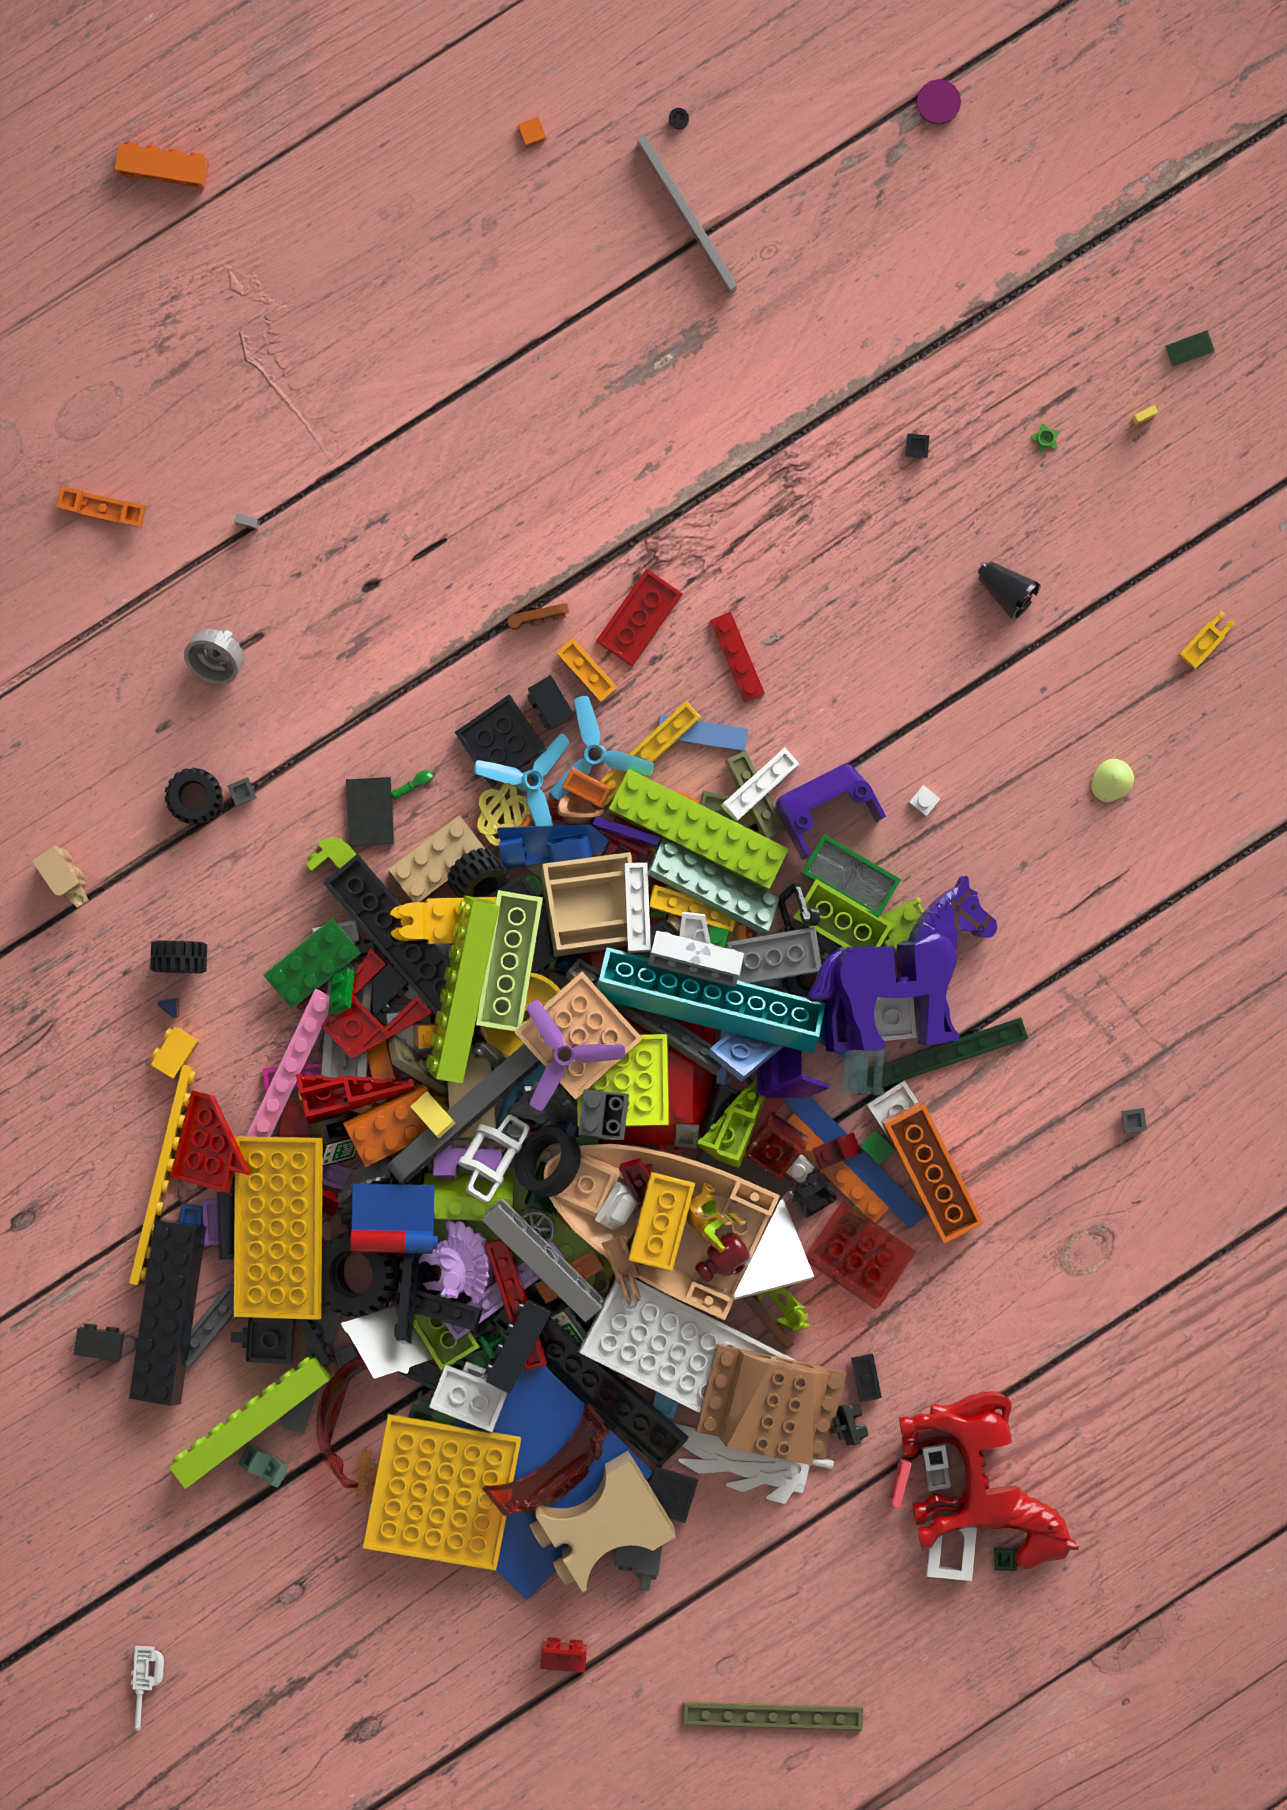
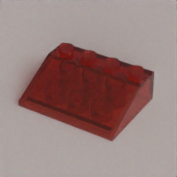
[805,1200,916,1309]

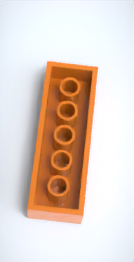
[881,1101,984,1244]

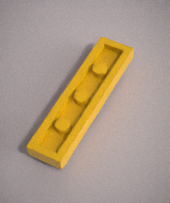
[649,885,736,933]

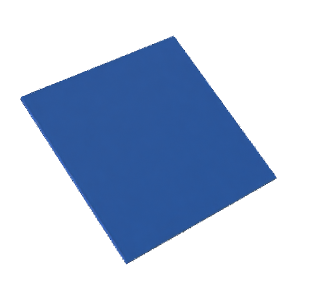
[451,1366,654,1600]

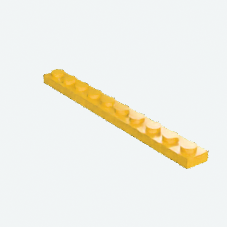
[129,1065,196,1285]

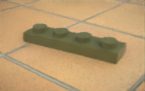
[725,750,786,839]

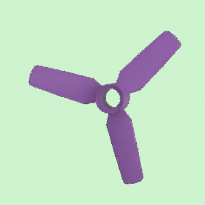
[526,1000,625,1111]

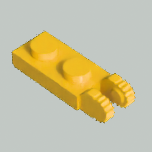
[1178,610,1235,670]

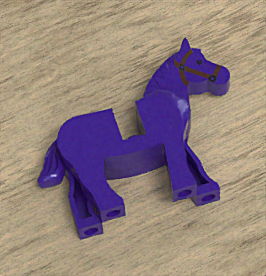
[807,876,997,1052]

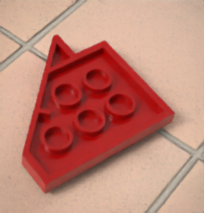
[171,1090,251,1193]

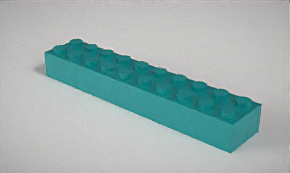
[597,947,825,1053]

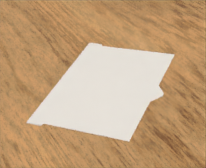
[341,1307,433,1379]

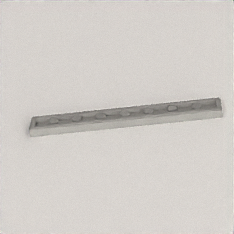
[637,135,737,294]

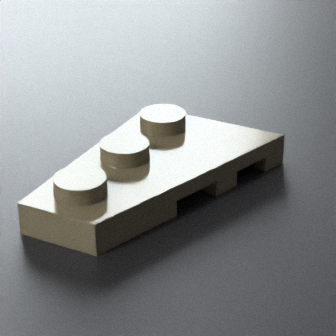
[388,1035,448,1096]

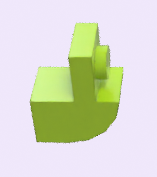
[306,837,357,872]

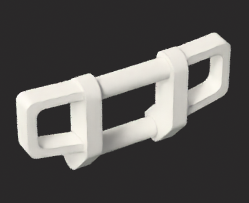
[458,1115,530,1203]

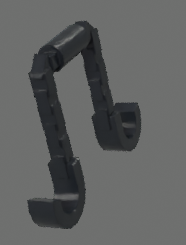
[778,883,820,932]

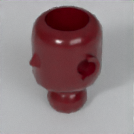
[695,1232,751,1282]

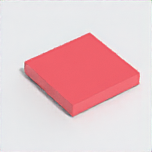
[889,1457,911,1508]

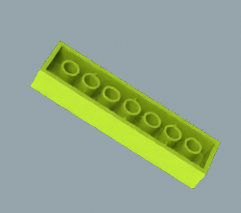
[607,769,789,891]
[426,895,500,1084]
[169,1354,334,1489]

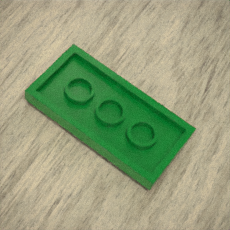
[263,918,361,1009]

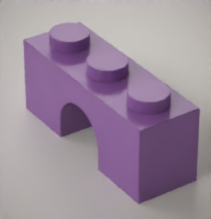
[433,1145,503,1180]

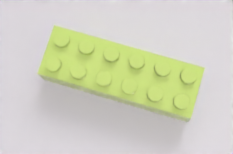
[476,890,543,1031]

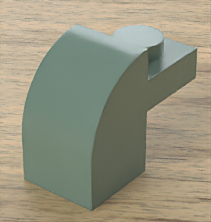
[238,1444,288,1488]

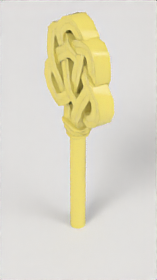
[477,718,532,846]

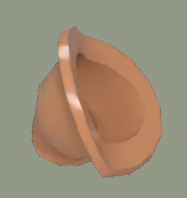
[557,793,605,825]

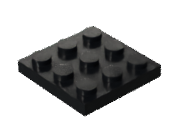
[455,694,547,788]

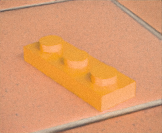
[556,638,617,702]

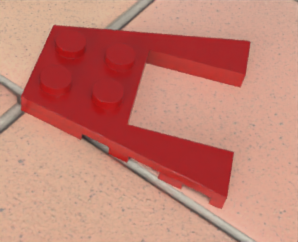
[321,949,433,1059]

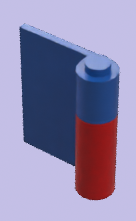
[351,1184,438,1254]

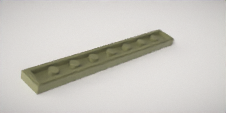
[683,1701,863,1731]

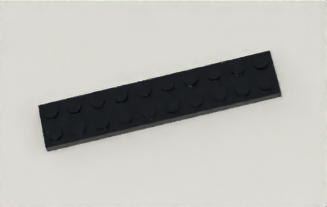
[491,1297,689,1467]

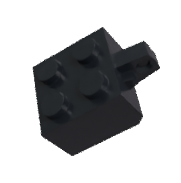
[231,1317,295,1364]

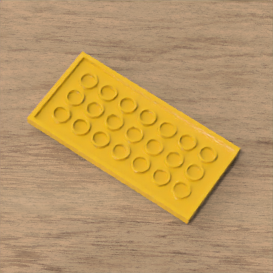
[234,1136,323,1320]

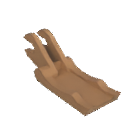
[601,1235,641,1305]

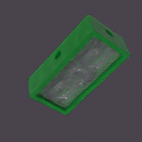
[800,834,901,918]

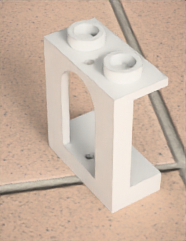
[925,1520,977,1581]

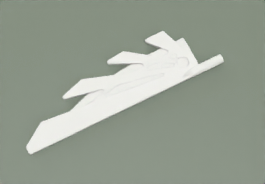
[672,1422,834,1504]

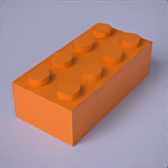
[343,1083,430,1167]

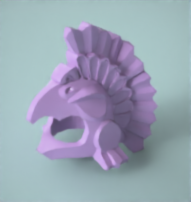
[418,1219,494,1304]

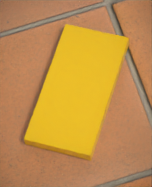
[628,1172,695,1272]

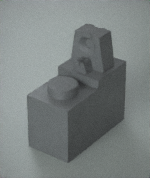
[614,1545,662,1591]

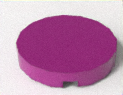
[916,79,961,125]

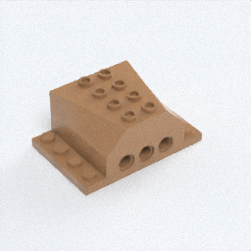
[695,1344,847,1466]

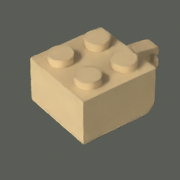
[32,846,89,908]

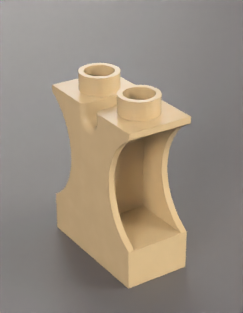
[530,1451,676,1592]

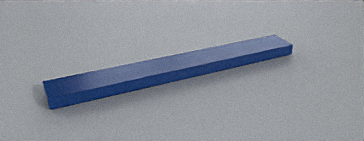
[784,1097,926,1229]

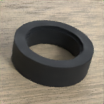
[515,1126,581,1197]

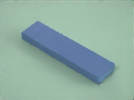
[659,715,748,751]

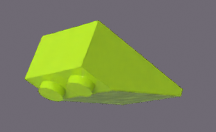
[413,1291,481,1371]

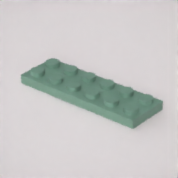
[648,837,780,935]

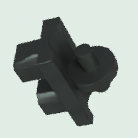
[829,1405,869,1445]

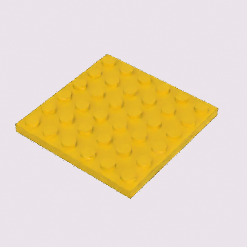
[363,1414,521,1570]

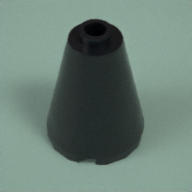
[978,561,1041,620]

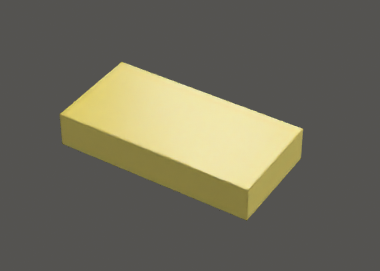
[410,1091,456,1138]

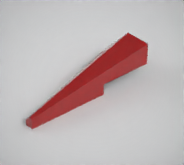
[296,1074,415,1124]

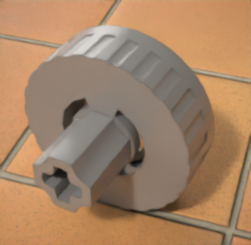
[184,629,245,685]

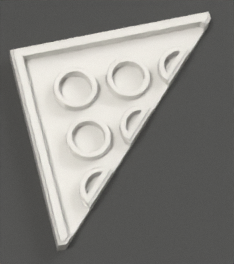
[732,1199,814,1300]

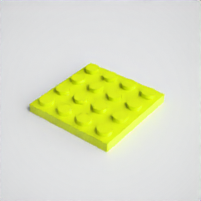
[577,1034,669,1127]

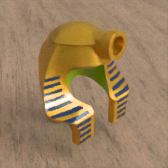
[687,1183,746,1253]

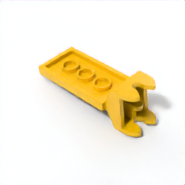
[390,897,497,944]

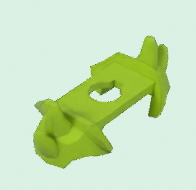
[755,1287,810,1333]

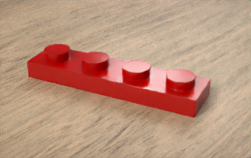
[710,611,765,703]

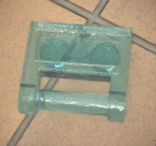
[843,1049,887,1095]

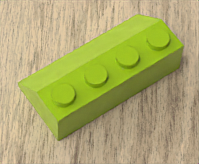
[793,879,893,947]
[424,1173,515,1220]

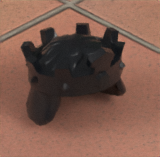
[787,1173,837,1220]

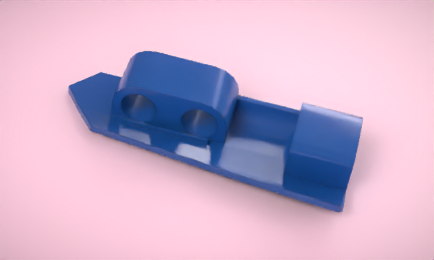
[497,824,609,869]

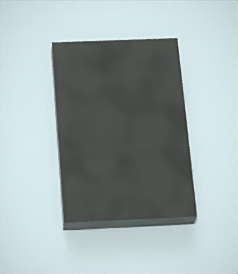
[346,777,394,846]

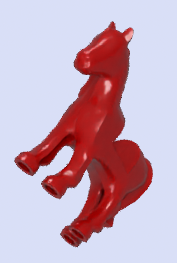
[899,1391,1079,1570]

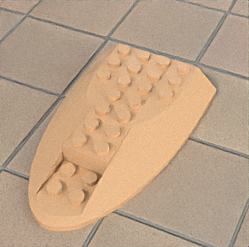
[544,1144,780,1320]

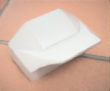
[595,1181,636,1230]

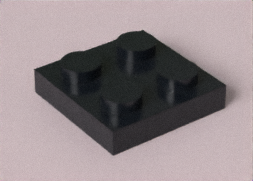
[650,1466,699,1523]

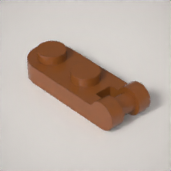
[508,603,569,630]

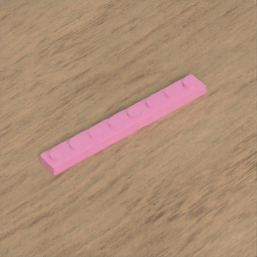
[246,989,330,1137]

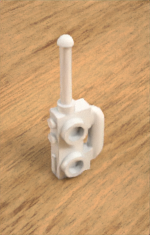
[131,1646,164,1731]

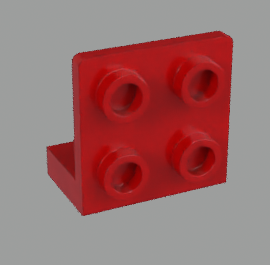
[540,1638,587,1673]

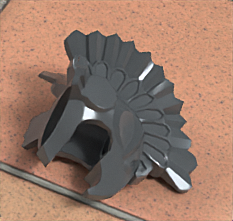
[507,1082,579,1130]
[337,1156,401,1231]

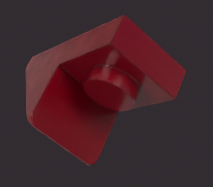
[812,1132,862,1169]
[619,1158,654,1203]

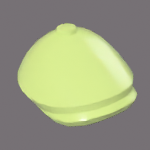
[1091,759,1134,802]

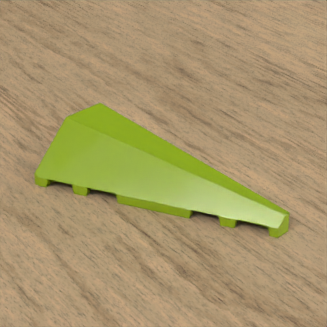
[697,1076,766,1168]

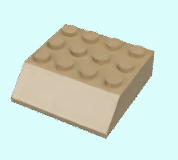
[540,852,632,957]

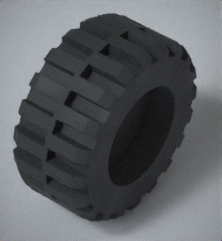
[321,1231,403,1317]

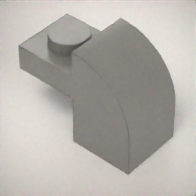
[922,1444,951,1491]

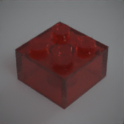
[744,1112,809,1180]

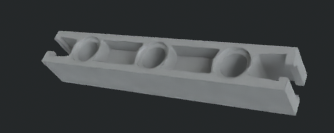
[482,1198,604,1322]

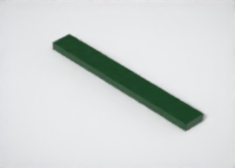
[852,1017,1028,1095]

